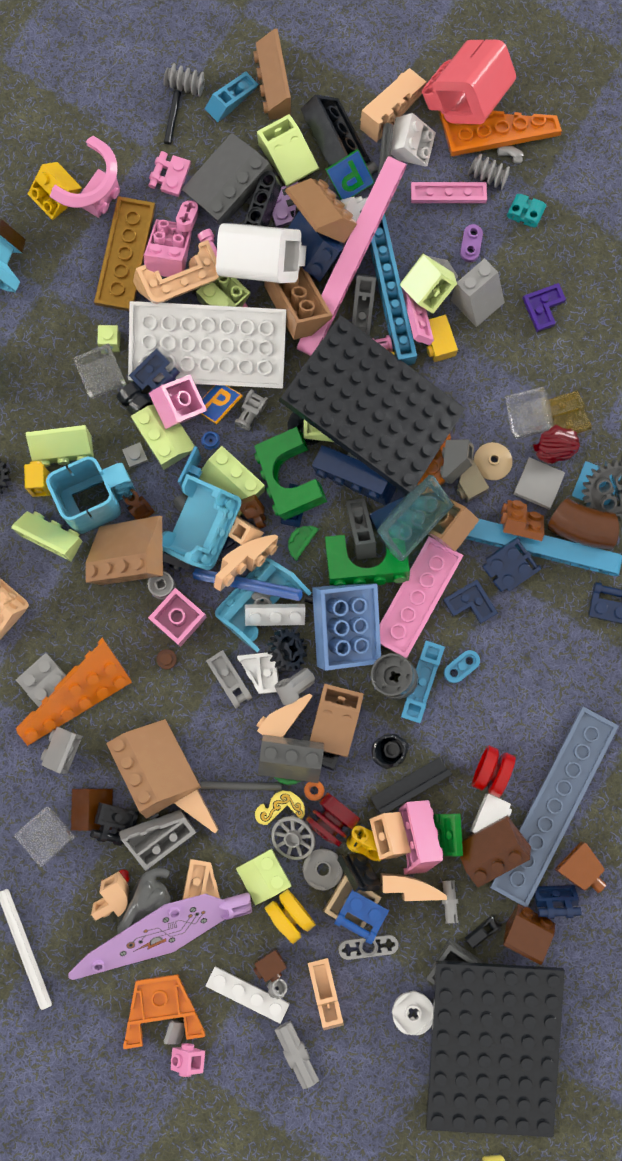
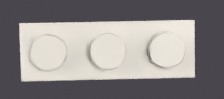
[245,604,305,626]

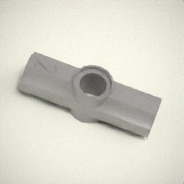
[275,1021,319,1089]

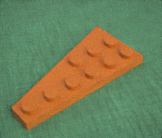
[438,110,562,157]
[16,637,132,746]

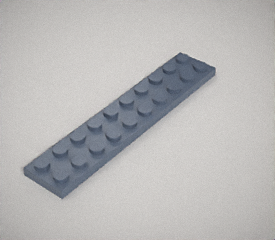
[489,706,619,907]

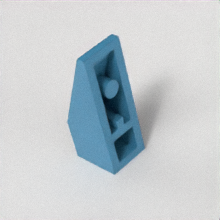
[205,72,259,122]

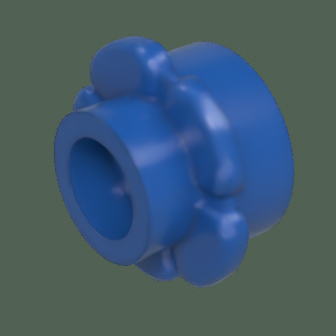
[201,431,220,450]

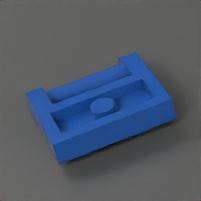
[334,890,389,945]

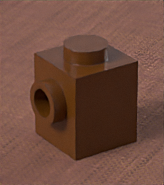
[253,948,287,982]

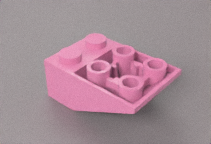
[144,219,193,277]

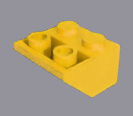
[28,162,82,220]

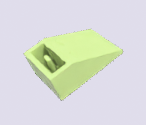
[257,114,319,187]

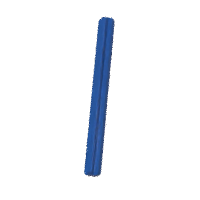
[192,568,303,601]

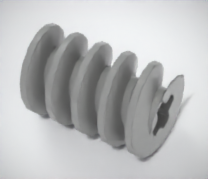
[164,63,205,97]
[468,153,510,190]

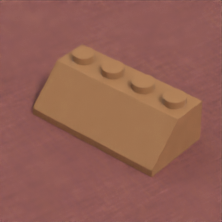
[253,29,291,120]
[285,178,357,244]
[264,266,333,340]

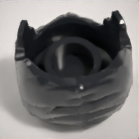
[371,734,409,769]

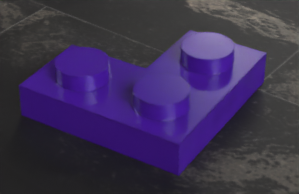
[522,283,566,332]

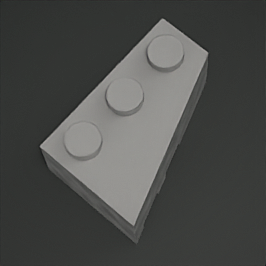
[119,809,196,871]

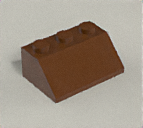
[460,815,531,887]

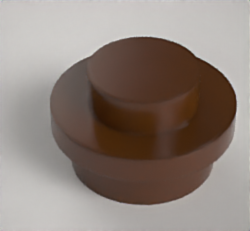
[157,649,177,669]

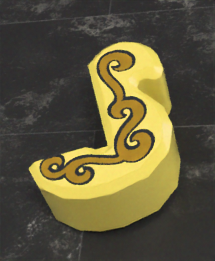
[255,790,305,825]

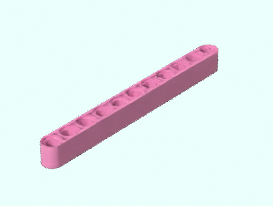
[297,156,407,356]

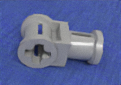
[235,389,269,431]

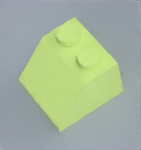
[236,848,291,905]

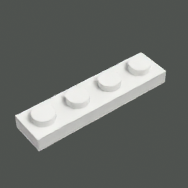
[206,966,290,1024]

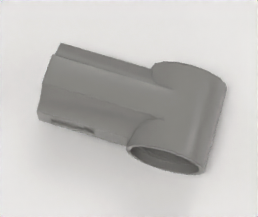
[275,668,315,705]

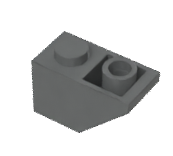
[440,439,474,484]

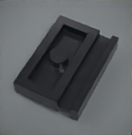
[337,853,382,892]

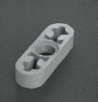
[338,934,398,960]

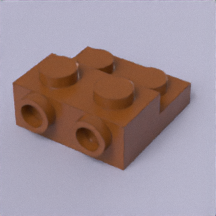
[500,500,544,541]

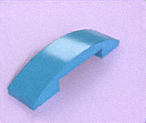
[401,641,445,723]

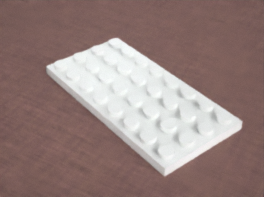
[128,301,286,388]

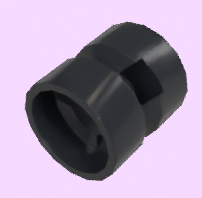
[116,381,153,415]

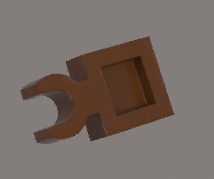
[122,488,155,520]

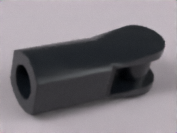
[465,915,502,949]

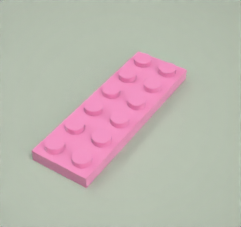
[379,536,464,658]

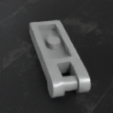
[206,650,253,708]

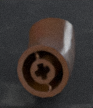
[548,498,619,550]

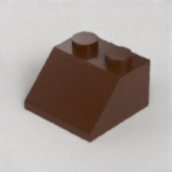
[503,904,555,965]

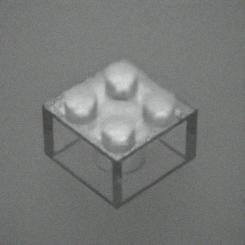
[73,343,126,399]
[505,387,554,439]
[13,807,76,867]

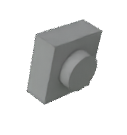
[122,442,148,469]

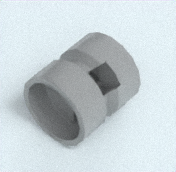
[148,571,176,601]

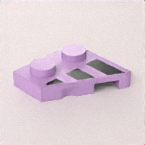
[265,181,298,228]

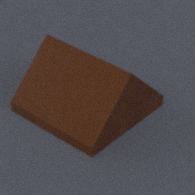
[71,789,113,831]

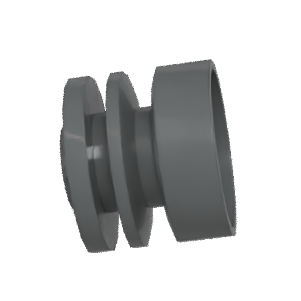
[371,653,419,700]

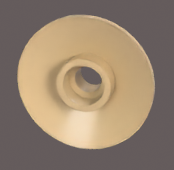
[474,442,513,480]

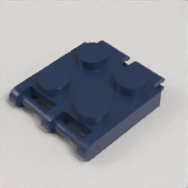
[482,537,542,592]

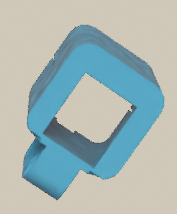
[46,456,136,534]

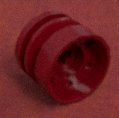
[306,792,360,847]

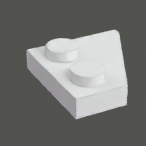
[237,652,279,694]

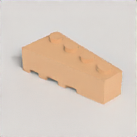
[360,68,426,143]

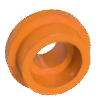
[304,782,324,801]

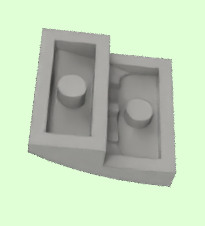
[513,457,565,510]

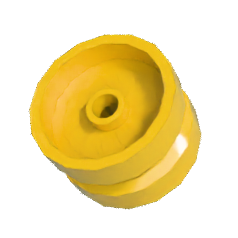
[265,889,316,944]

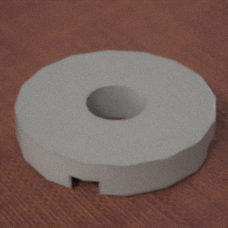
[303,848,343,891]

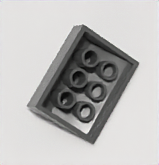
[181,133,273,225]

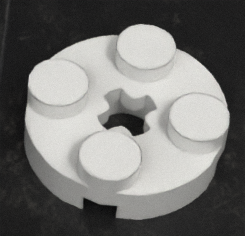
[392,991,433,1035]

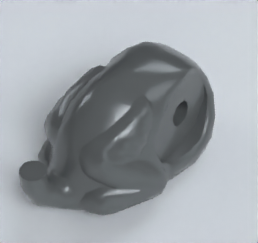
[117,868,171,935]

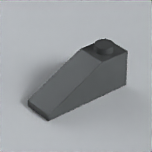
[352,273,376,336]
[345,498,376,560]

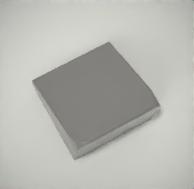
[164,1019,185,1044]

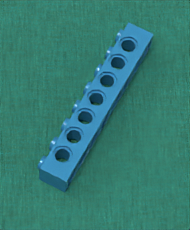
[369,214,417,365]

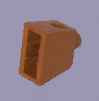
[554,842,606,893]

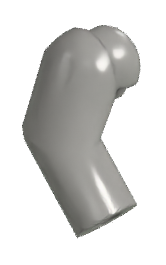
[497,146,524,163]

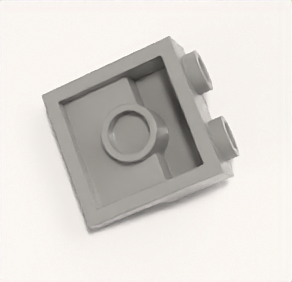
[16,653,66,707]

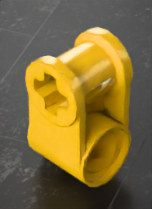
[346,826,381,861]

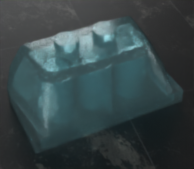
[377,475,454,561]

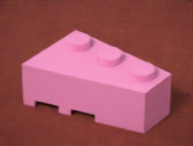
[399,800,443,875]

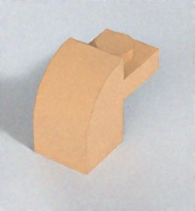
[91,871,129,920]

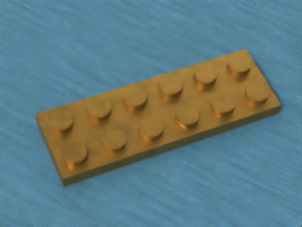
[94,196,156,311]

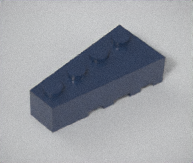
[312,445,397,506]

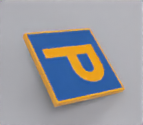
[201,385,242,424]

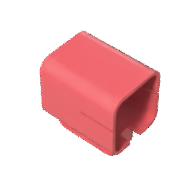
[422,40,516,124]

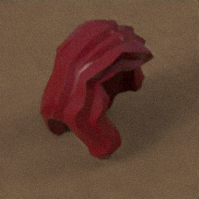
[533,425,580,464]

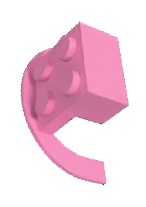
[50,136,120,218]

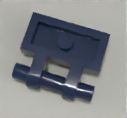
[129,348,180,398]
[534,885,582,919]

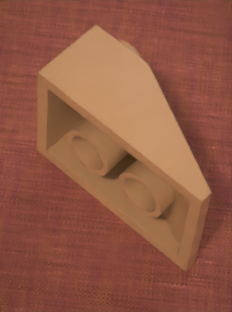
[409,490,479,552]

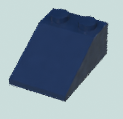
[288,210,346,282]

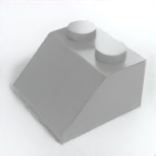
[41,727,83,774]

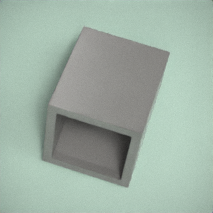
[451,258,505,327]

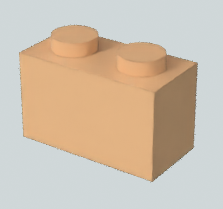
[369,812,411,860]

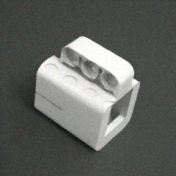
[216,223,307,283]

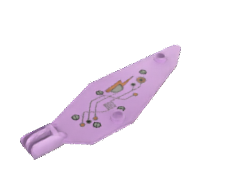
[68,893,252,980]

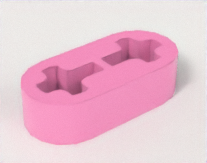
[176,201,198,232]

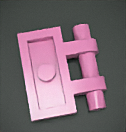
[148,151,191,197]

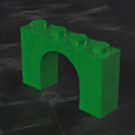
[254,427,327,520]
[325,530,410,586]

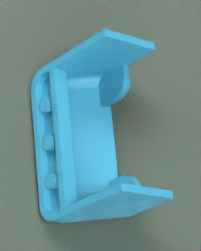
[215,558,312,652]

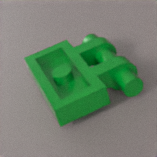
[434,814,463,856]

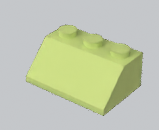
[131,405,194,470]
[26,425,94,467]
[199,446,265,517]
[11,511,83,562]

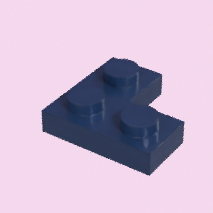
[443,580,498,624]

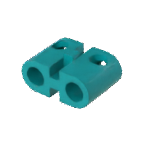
[507,194,546,227]

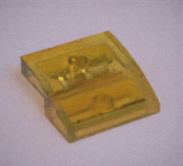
[541,390,592,434]

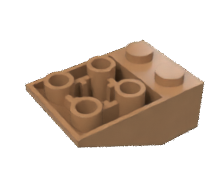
[310,684,364,758]

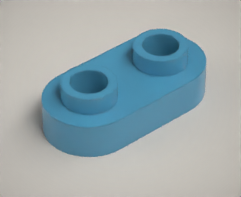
[444,650,480,683]

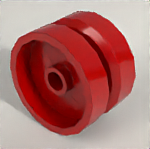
[471,745,516,798]

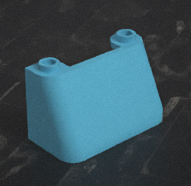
[162,474,241,570]

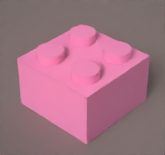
[149,375,207,429]
[148,588,207,647]

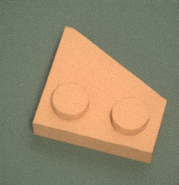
[182,859,220,900]

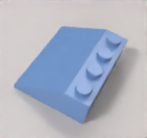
[312,584,381,671]

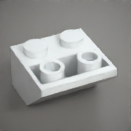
[391,113,436,167]

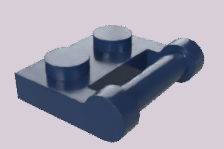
[588,582,622,624]

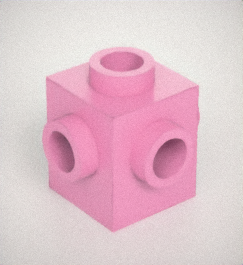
[171,1043,205,1077]

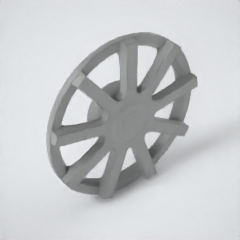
[271,815,316,860]

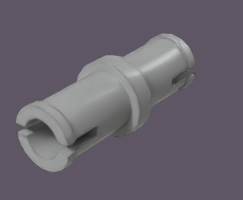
[442,880,459,924]

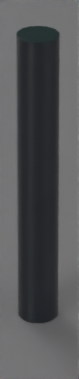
[164,90,181,145]

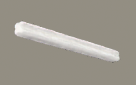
[0,889,52,1010]

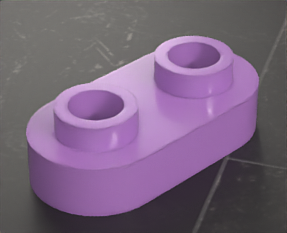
[460,224,483,262]

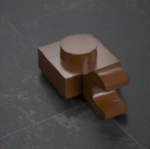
[240,494,267,529]

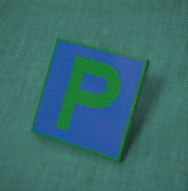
[325,149,375,200]

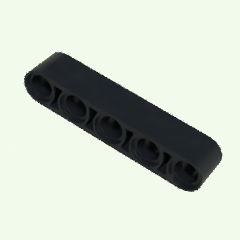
[244,171,282,227]

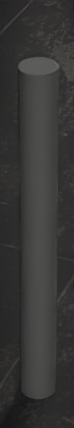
[200,781,282,791]

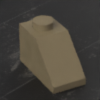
[456,461,489,503]

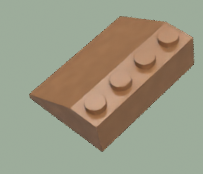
[86,515,163,585]
[106,719,201,819]

